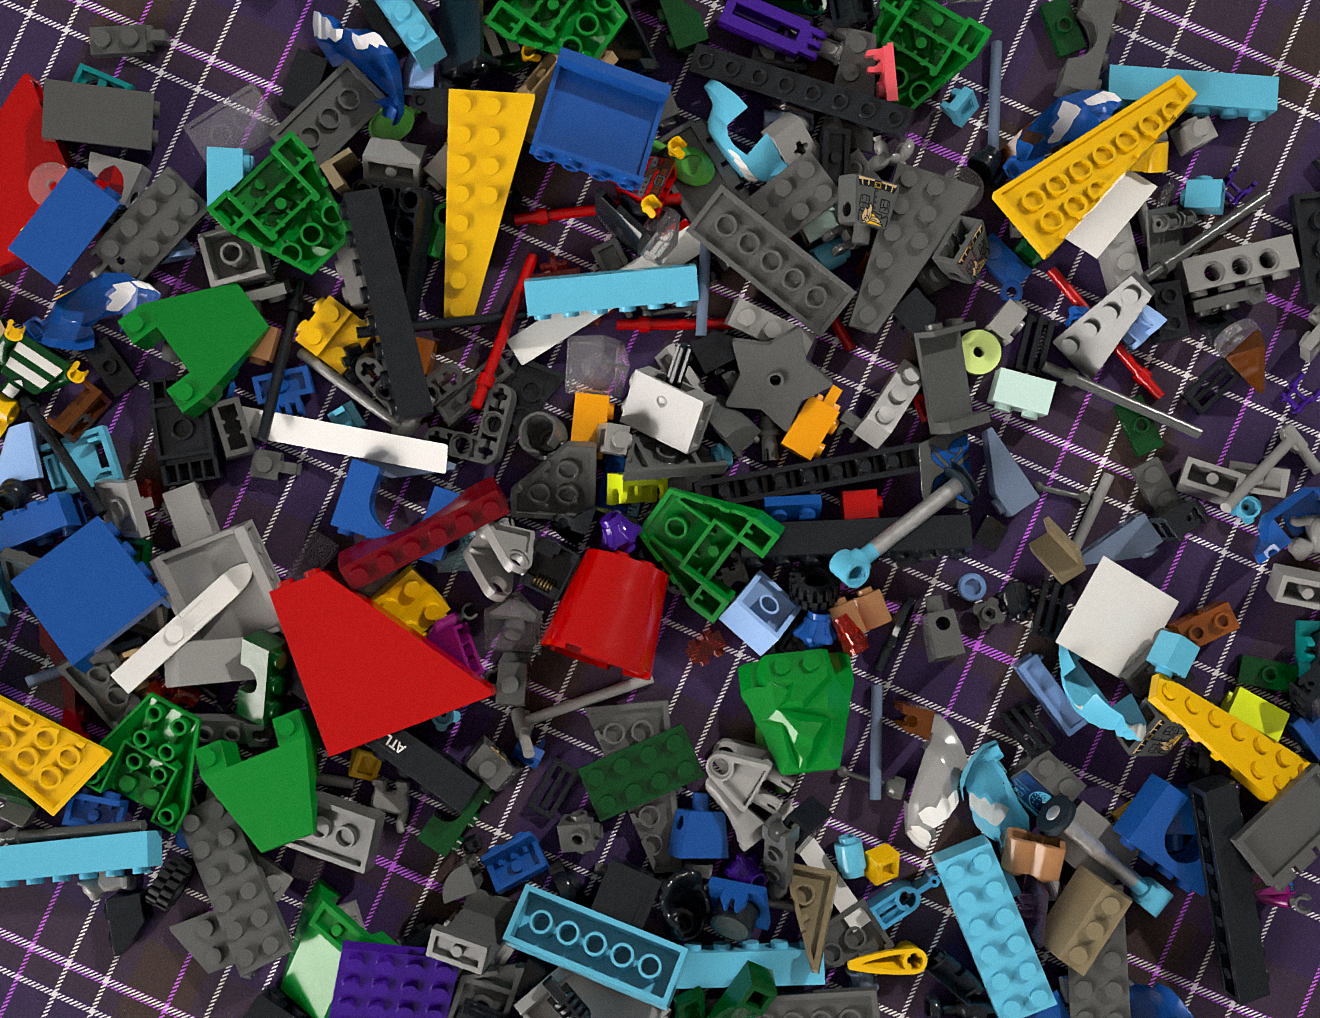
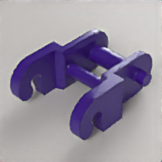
[1223,165,1258,208]
[1279,372,1320,414]

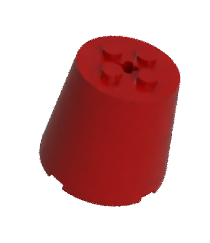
[540,549,668,681]

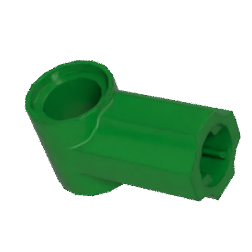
[428,203,446,261]

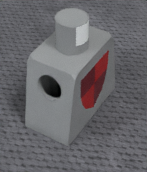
[88,152,152,224]

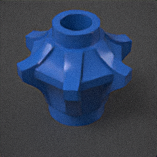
[793,607,837,650]

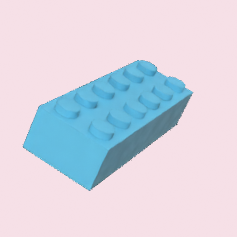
[930,834,1057,1018]
[502,884,689,1011]

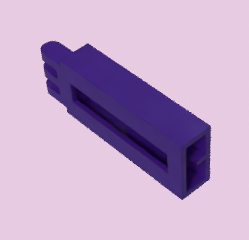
[718,0,827,61]

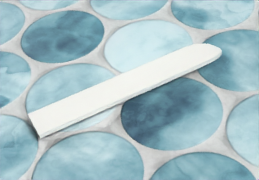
[111,563,253,694]

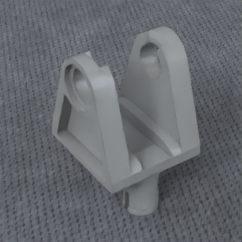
[463,518,535,602]
[706,738,798,815]

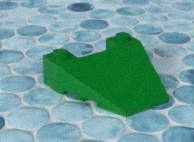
[117,282,271,418]
[638,487,785,623]
[194,709,320,853]

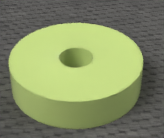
[961,330,1001,376]

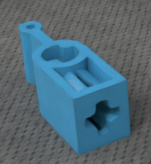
[866,869,941,930]

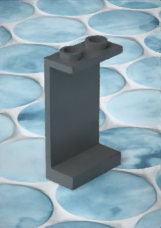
[42,78,160,154]
[914,317,991,434]
[426,889,518,975]

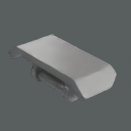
[164,637,256,688]

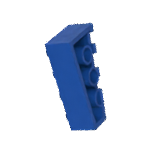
[0,492,89,562]

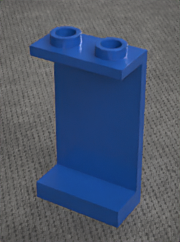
[8,167,126,286]

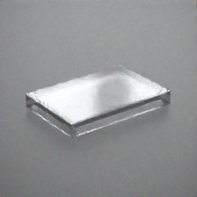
[183,82,280,164]

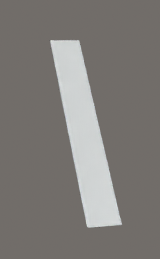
[777,801,871,932]

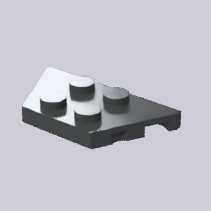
[622,434,728,481]
[169,910,235,974]
[447,962,525,1018]

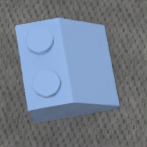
[718,570,802,656]

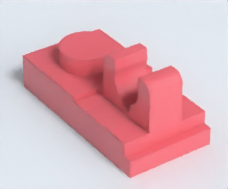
[864,42,898,103]

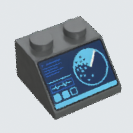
[1003,744,1087,819]

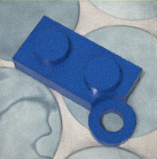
[983,232,1032,302]

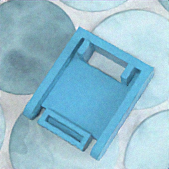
[40,425,124,494]

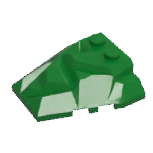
[484,0,628,60]
[872,0,993,110]
[206,130,349,276]
[737,648,854,776]

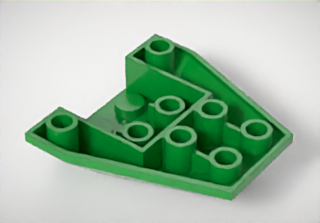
[85,692,202,834]
[280,878,398,1018]

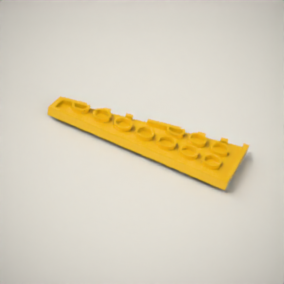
[992,74,1197,260]
[444,89,536,318]
[1148,672,1311,803]
[0,695,113,816]

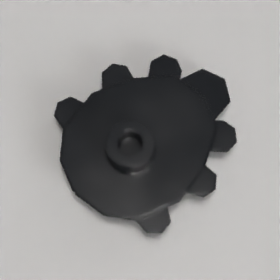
[996,581,1037,622]

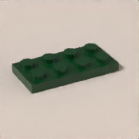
[578,723,705,822]

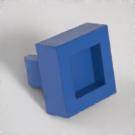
[511,732,546,770]

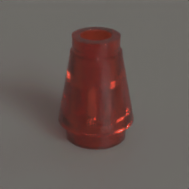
[832,613,870,658]

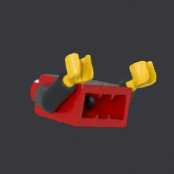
[606,136,687,220]

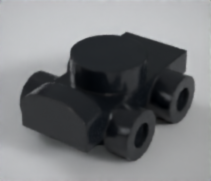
[341,342,375,385]

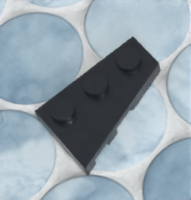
[489,355,569,444]

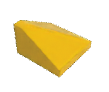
[348,746,382,781]

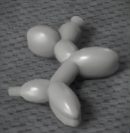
[867,134,915,172]

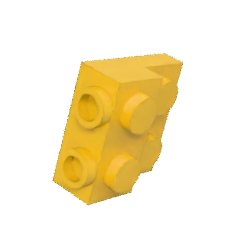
[295,295,374,376]
[371,564,450,637]

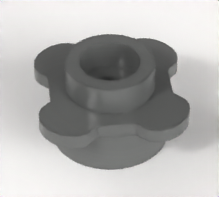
[972,597,1005,630]

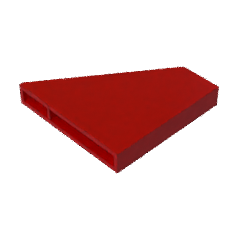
[0,73,103,277]
[269,568,498,757]

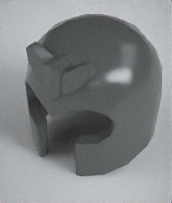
[518,411,568,460]

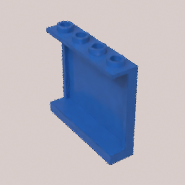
[529,47,672,191]
[10,516,172,674]

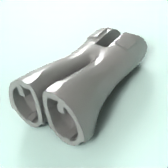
[705,777,766,852]

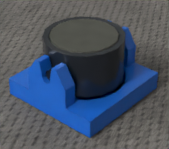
[708,877,771,943]

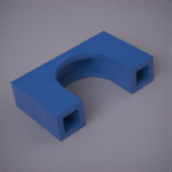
[330,458,460,564]
[1112,773,1206,897]

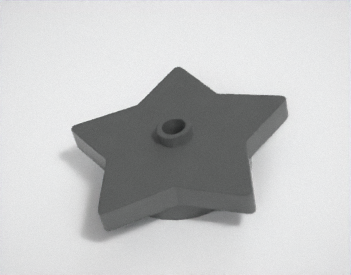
[726,325,832,432]

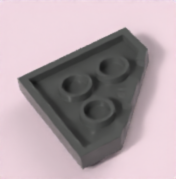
[510,441,597,519]

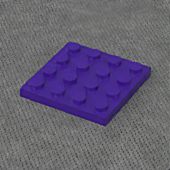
[328,940,459,1018]

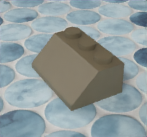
[1033,864,1132,976]

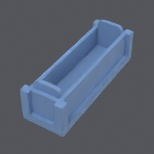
[1011,652,1087,737]

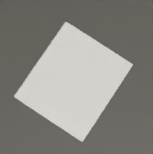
[1066,171,1158,259]
[1055,556,1179,679]

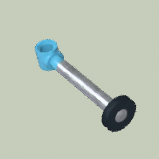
[829,462,980,588]
[1036,795,1174,918]

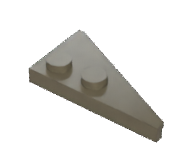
[789,863,839,974]

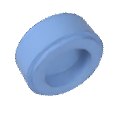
[956,573,986,601]

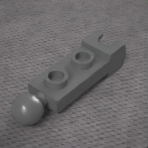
[193,713,274,747]
[762,812,800,900]

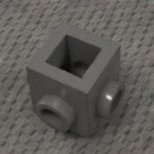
[557,810,603,854]

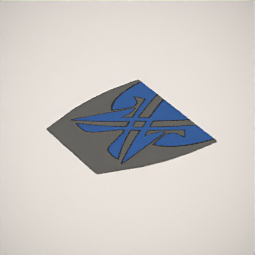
[919,432,973,509]

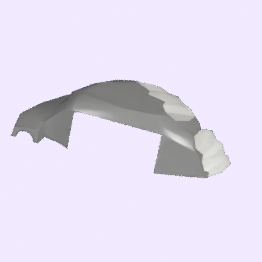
[904,714,967,851]

